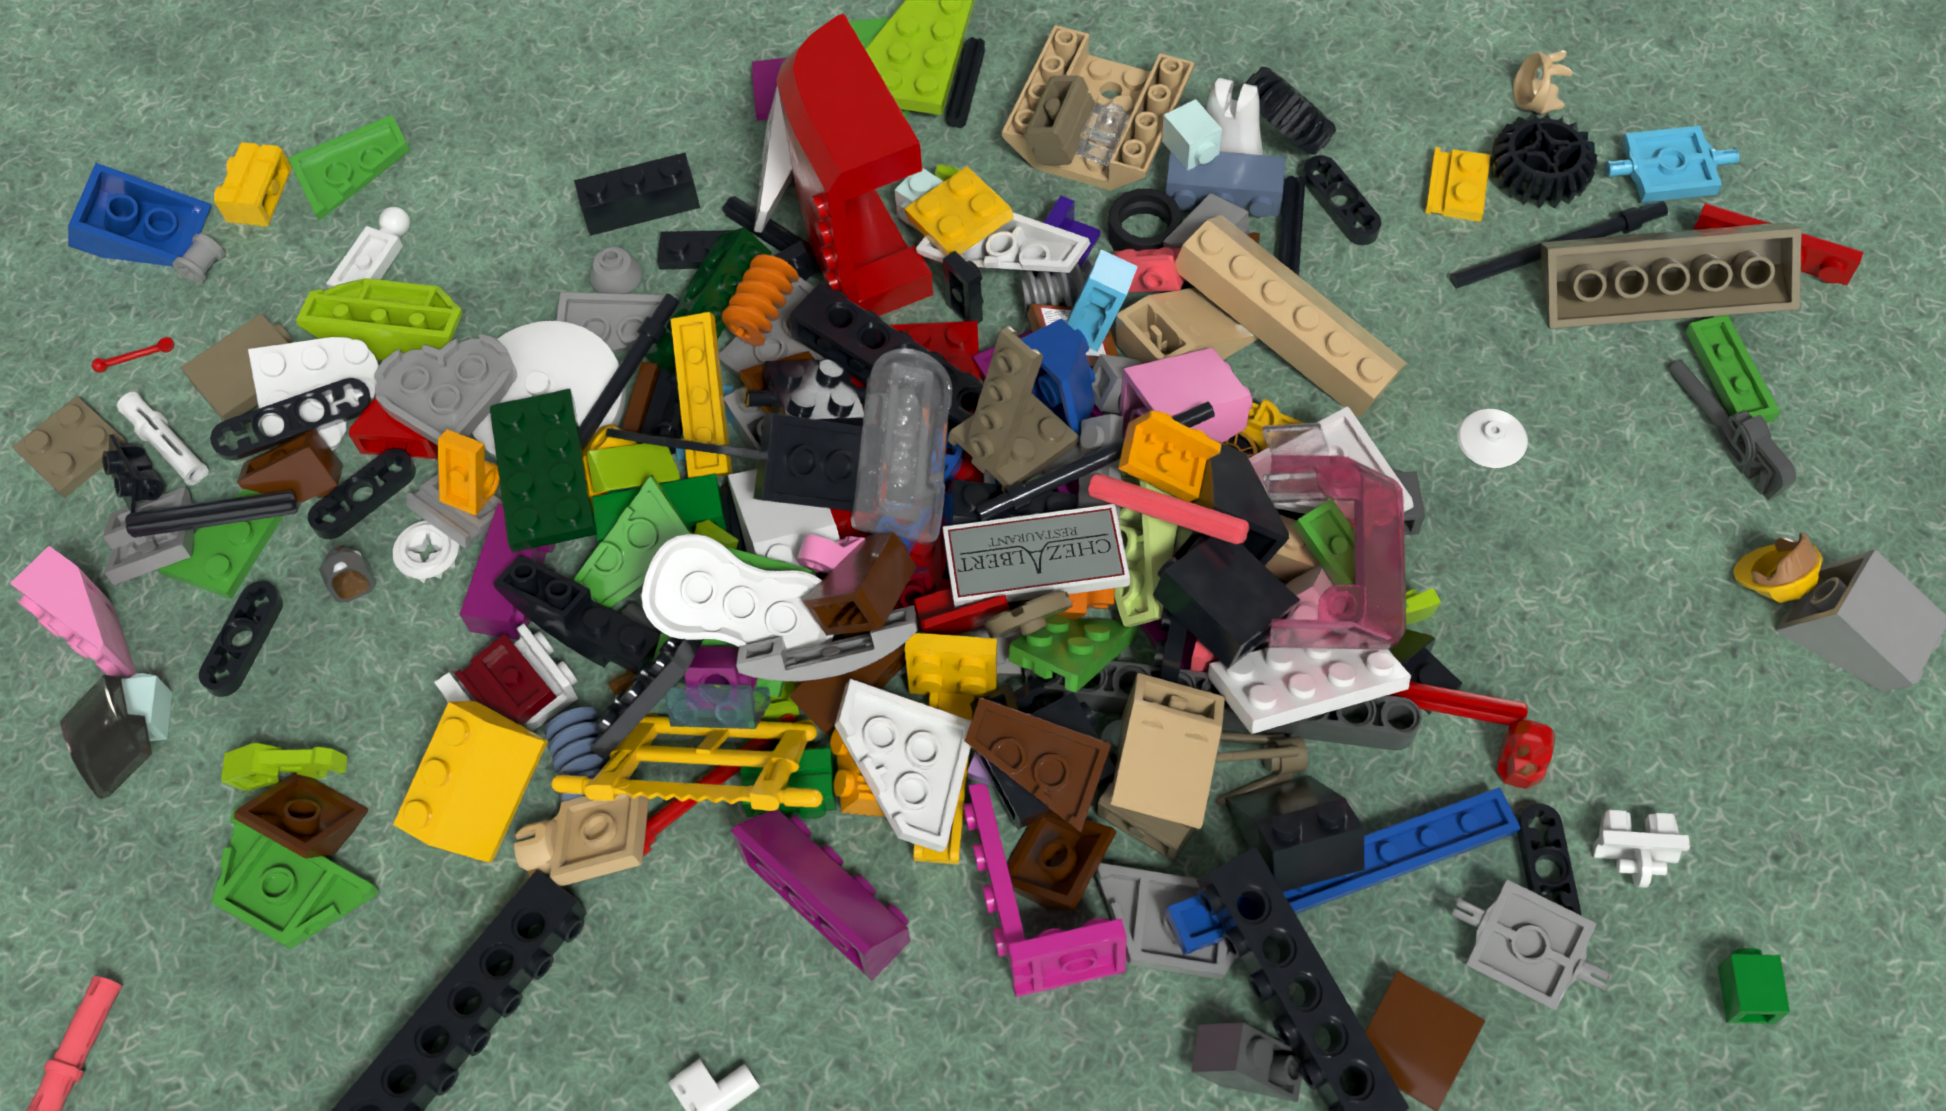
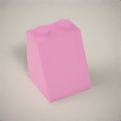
[1119,347,1252,443]

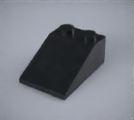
[1225,776,1365,892]

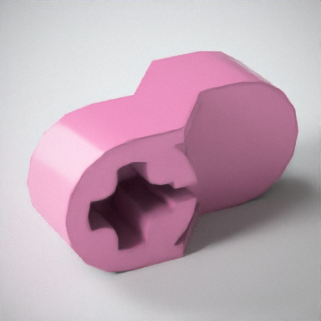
[797,535,865,574]

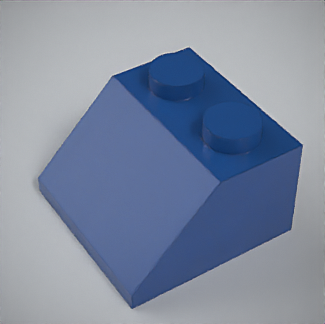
[1021,318,1095,442]

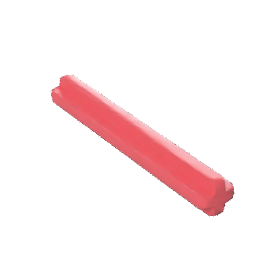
[1088,474,1249,544]

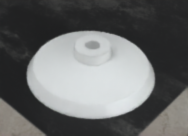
[1457,409,1528,468]

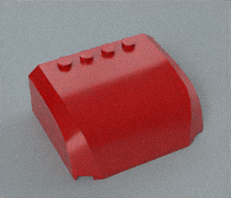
[777,13,934,316]

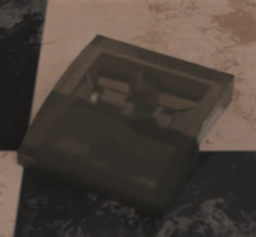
[60,675,152,799]

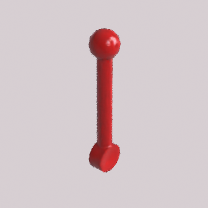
[91,337,175,373]

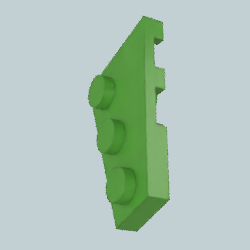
[288,115,410,221]
[573,475,694,608]
[157,489,283,599]

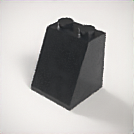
[1172,438,1289,566]

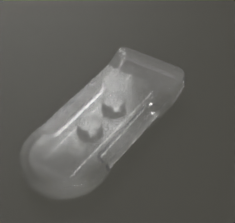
[851,348,952,544]

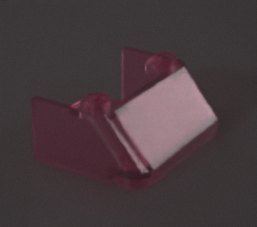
[1268,455,1406,650]

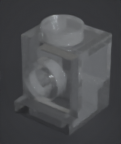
[1076,102,1131,167]

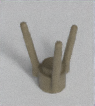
[1216,732,1308,806]

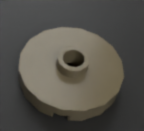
[985,590,1073,638]

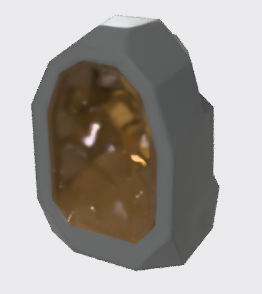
[319,545,377,602]

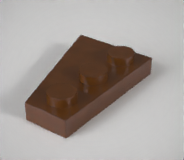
[965,697,1111,833]

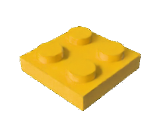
[904,166,1014,256]

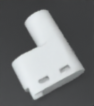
[668,1059,760,1111]

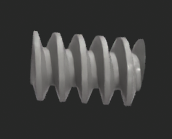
[1021,259,1094,318]

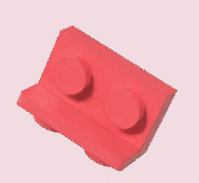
[1113,247,1184,292]

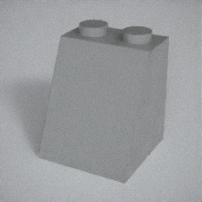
[1775,549,1946,691]

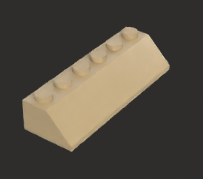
[1175,215,1407,418]

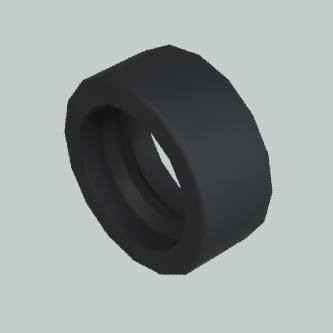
[1108,189,1182,251]

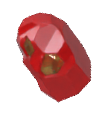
[1496,720,1556,789]

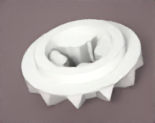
[393,520,462,583]

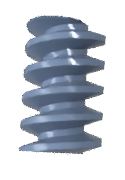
[544,707,610,802]

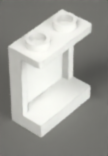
[434,623,578,731]

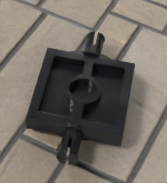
[743,359,882,426]

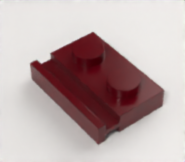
[454,633,557,725]

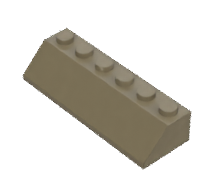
[1541,222,1801,328]

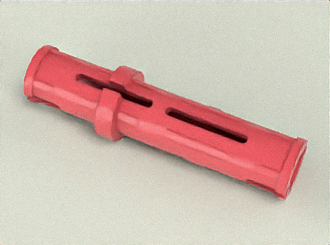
[26,976,122,1111]

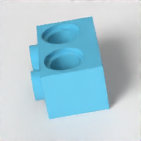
[1066,250,1138,352]

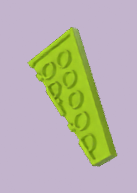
[865,0,976,115]

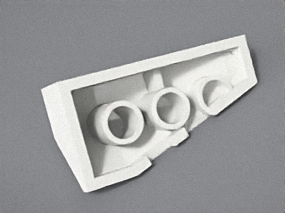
[754,86,794,233]
[916,212,1090,273]

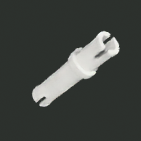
[117,392,209,486]

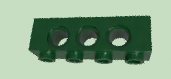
[645,227,772,373]

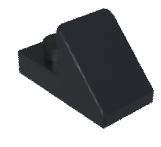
[1381,627,1462,715]

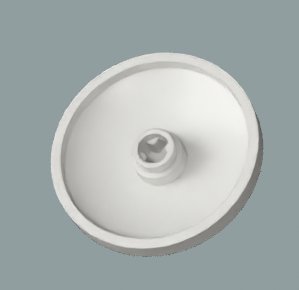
[472,321,626,460]

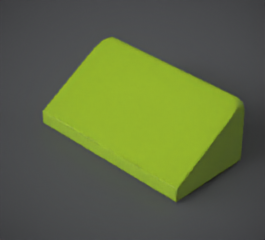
[587,443,680,493]

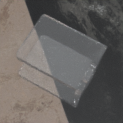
[1263,423,1329,504]

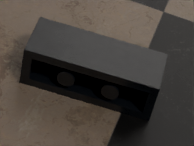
[574,152,700,236]

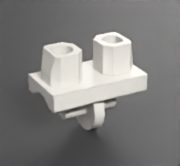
[1592,810,1690,888]

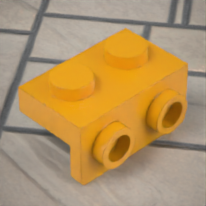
[1118,410,1222,502]

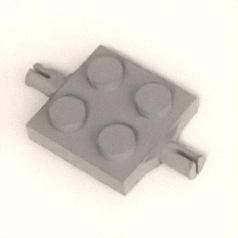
[1451,879,1613,1010]

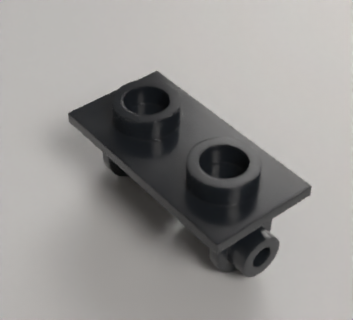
[640,368,683,454]
[102,434,164,513]

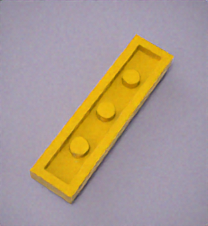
[671,312,732,479]

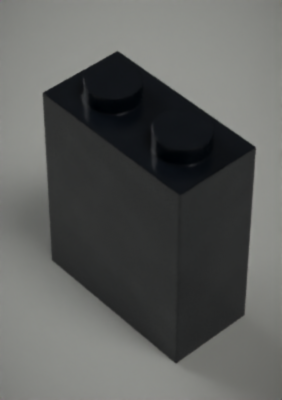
[1153,535,1300,669]
[975,692,1117,830]

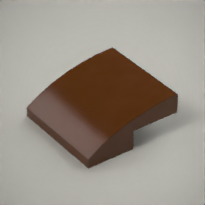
[1365,971,1486,1111]

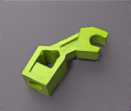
[221,742,348,791]

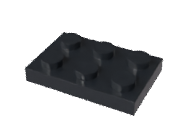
[590,636,704,760]

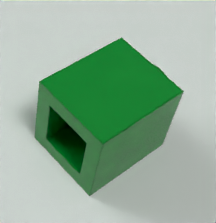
[1718,948,1790,1024]

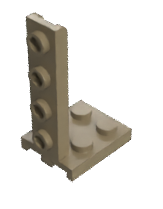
[948,326,1080,493]

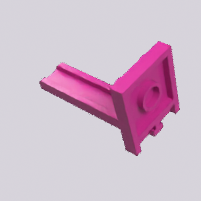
[963,783,1126,997]

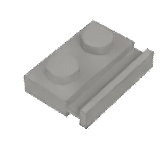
[406,473,503,549]

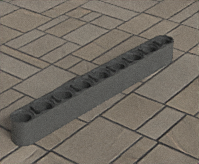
[1024,660,1422,750]

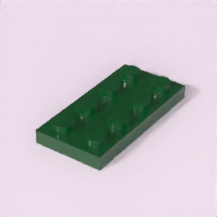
[490,389,596,553]

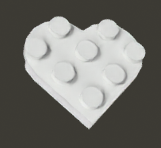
[248,337,379,452]

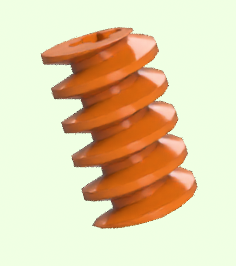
[722,254,799,346]

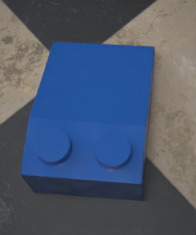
[68,163,212,267]

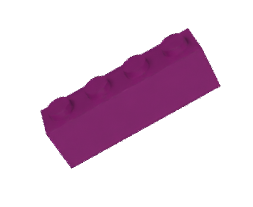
[731,809,911,981]

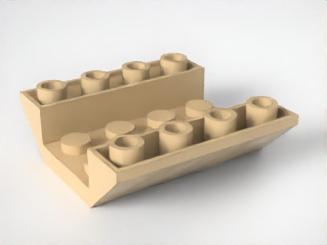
[1002,25,1195,191]

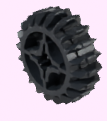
[1246,66,1336,155]
[1490,112,1598,208]

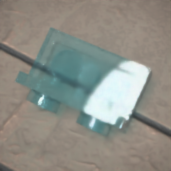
[665,683,771,729]

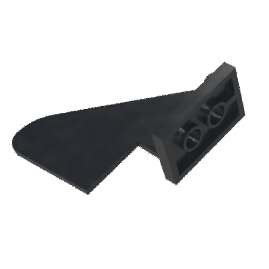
[606,412,884,514]

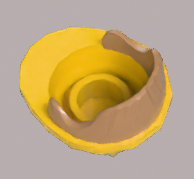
[1733,532,1823,603]

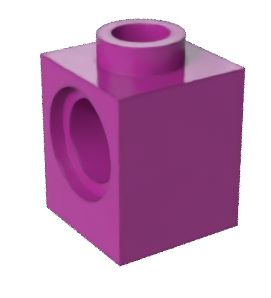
[684,647,758,708]

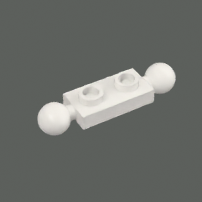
[326,207,410,288]

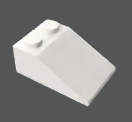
[727,469,840,577]

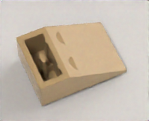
[1116,288,1259,364]
[1110,673,1225,829]

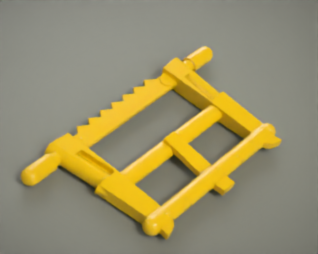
[551,713,823,811]

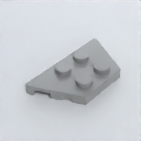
[1096,863,1236,980]

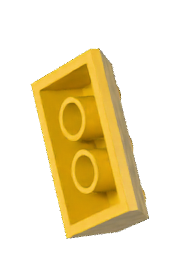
[393,701,548,863]

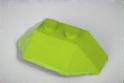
[296,278,463,361]

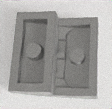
[103,486,194,585]

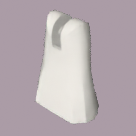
[1205,78,1263,155]

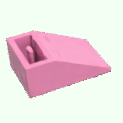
[10,546,137,680]

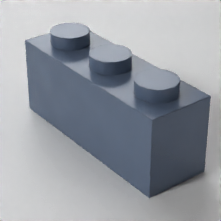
[1166,151,1286,217]

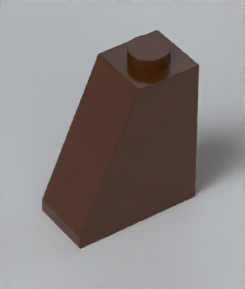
[802,531,917,636]

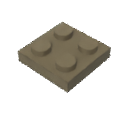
[12,396,128,498]

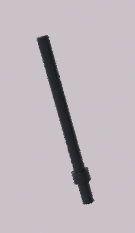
[1450,201,1668,289]
[579,294,680,451]
[975,401,1215,521]

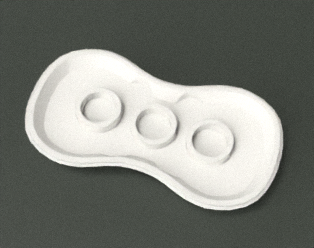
[642,534,834,652]

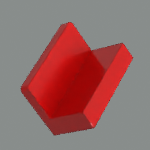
[914,588,1010,636]

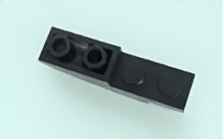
[493,555,660,674]

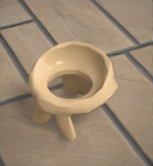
[1513,50,1572,115]

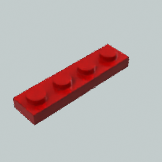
[1693,203,1863,286]

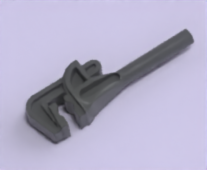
[1669,360,1796,500]

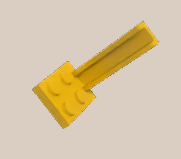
[905,633,998,865]

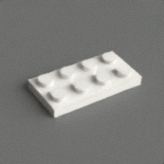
[1208,622,1411,734]

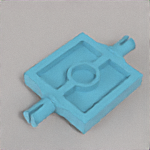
[1605,126,1739,203]

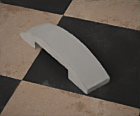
[736,605,917,681]

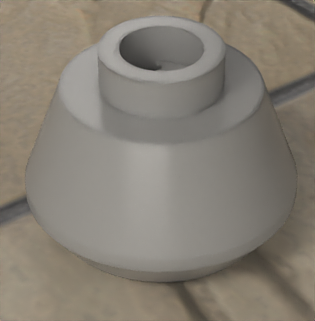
[590,247,642,294]

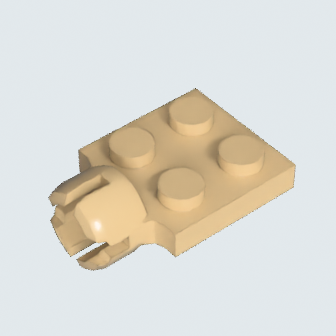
[514,794,649,887]

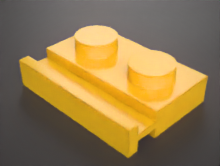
[1425,147,1491,222]

